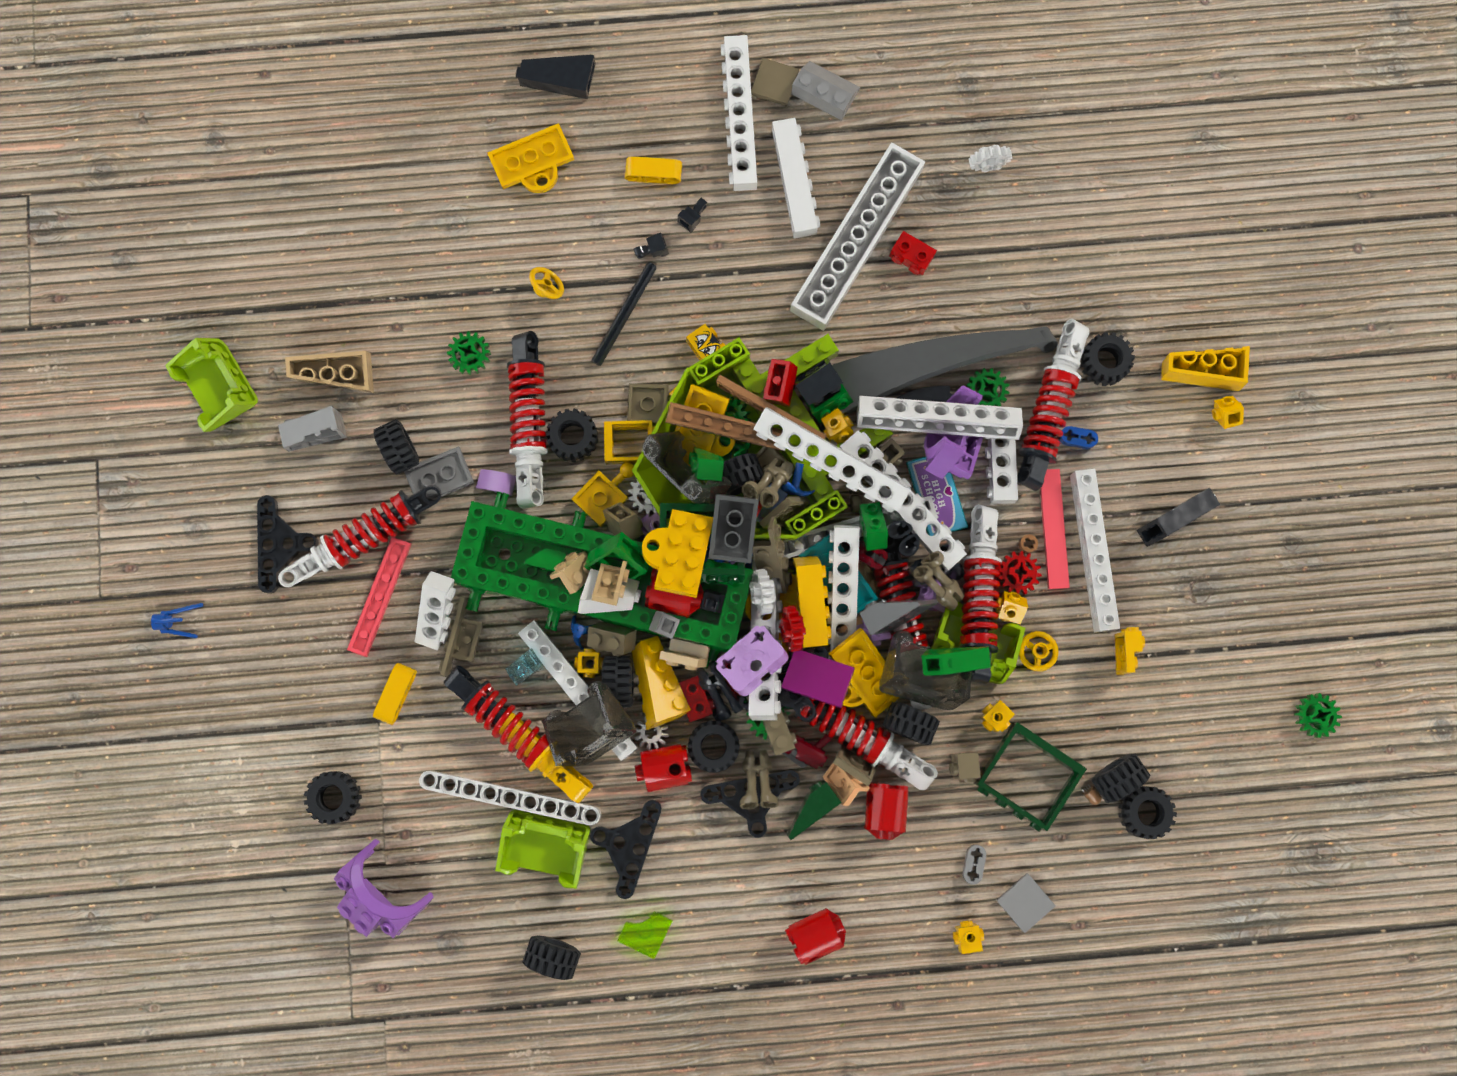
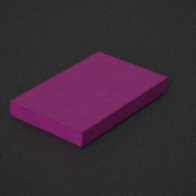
[781,650,855,708]

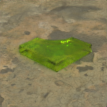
[617,911,673,959]

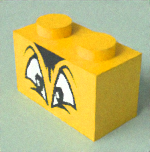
[686,324,725,360]

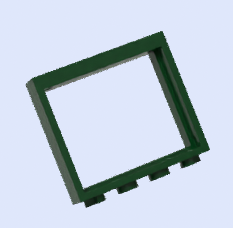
[659,503,745,585]
[974,722,1087,832]

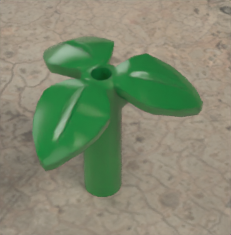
[720,437,751,457]

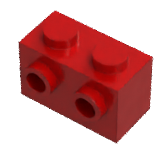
[889,231,937,276]
[763,359,798,407]
[679,676,715,723]

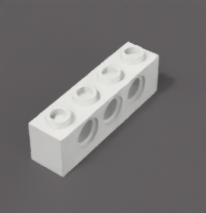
[984,437,1018,504]
[415,571,456,650]

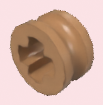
[1018,534,1038,554]

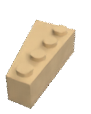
[285,351,374,393]

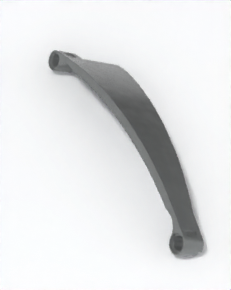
[812,326,1058,433]

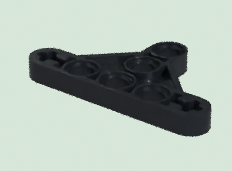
[257,495,319,594]
[740,646,828,722]
[700,770,800,838]
[590,800,662,899]

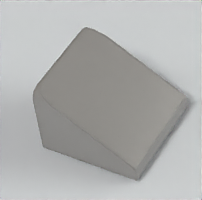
[649,611,680,639]

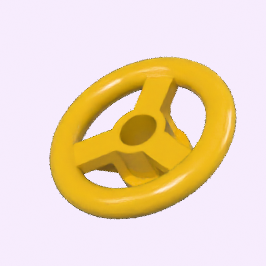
[529,267,564,299]
[1019,631,1059,672]

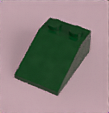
[787,781,842,840]

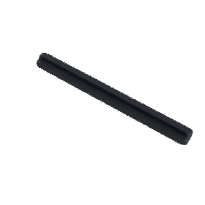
[592,262,656,366]

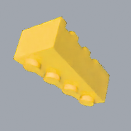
[1161,346,1250,391]
[793,556,831,648]
[632,636,690,730]

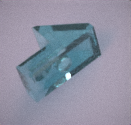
[505,648,543,686]

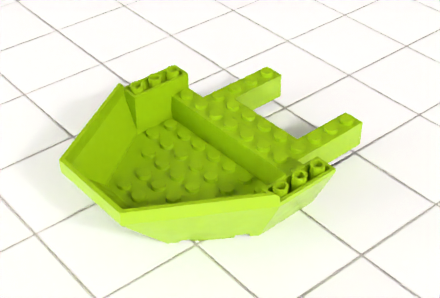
[632,334,893,541]

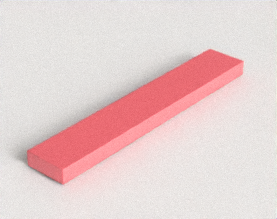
[1040,469,1070,590]
[347,537,412,657]

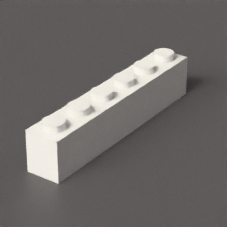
[772,118,820,239]

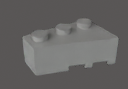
[278,406,347,452]

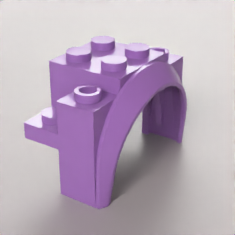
[924,385,983,479]
[334,839,434,938]

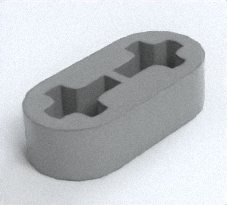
[962,844,986,884]

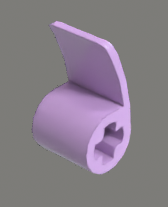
[476,469,516,497]

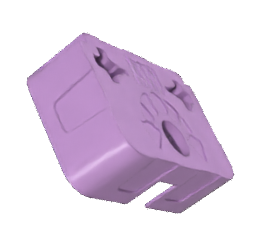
[716,625,788,696]

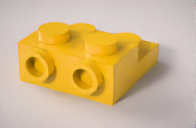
[1114,627,1145,675]

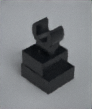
[678,197,707,233]
[634,232,669,259]
[701,589,726,613]

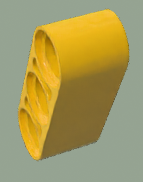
[625,157,682,184]
[373,663,417,725]

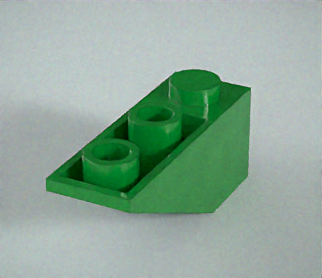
[688,447,724,481]
[921,646,991,676]

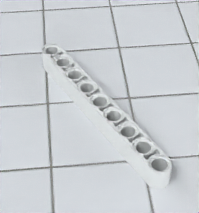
[419,771,601,825]

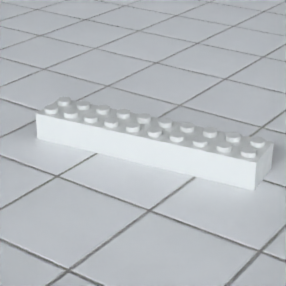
[790,142,925,331]

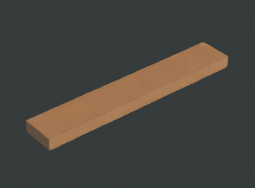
[716,375,826,439]
[665,402,784,452]

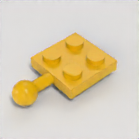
[571,462,634,527]

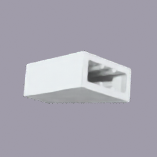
[578,569,641,614]

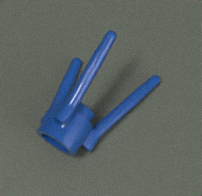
[151,603,203,638]

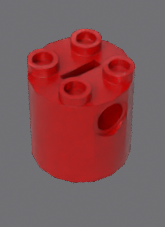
[645,568,704,618]
[634,744,692,792]
[864,783,909,840]
[785,908,846,965]

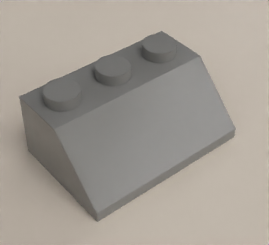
[791,61,860,121]

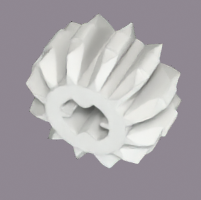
[634,716,669,750]

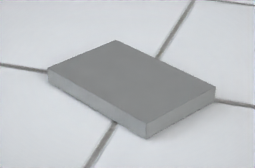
[404,446,475,500]

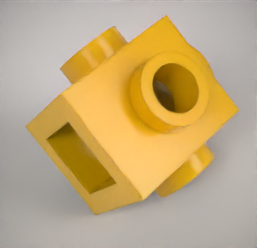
[1212,396,1244,429]
[821,408,854,444]
[996,591,1028,625]
[574,649,604,678]
[980,700,1015,732]
[953,920,984,954]

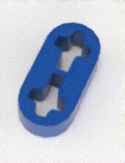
[1059,426,1098,449]

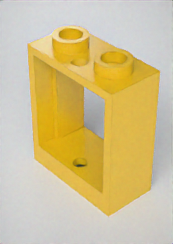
[604,420,655,465]

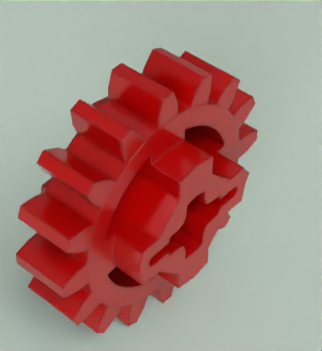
[997,551,1042,595]
[779,606,806,652]

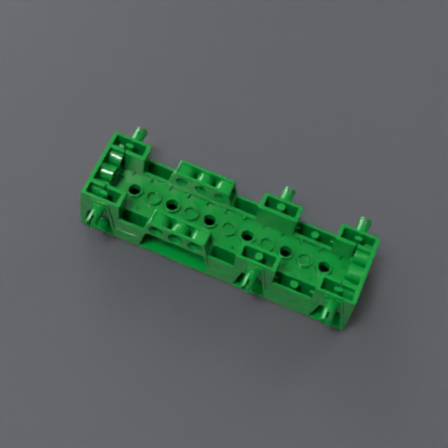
[451,492,754,669]

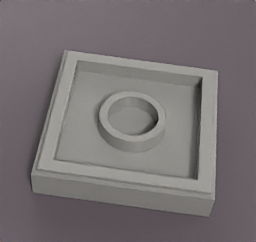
[996,873,1055,933]

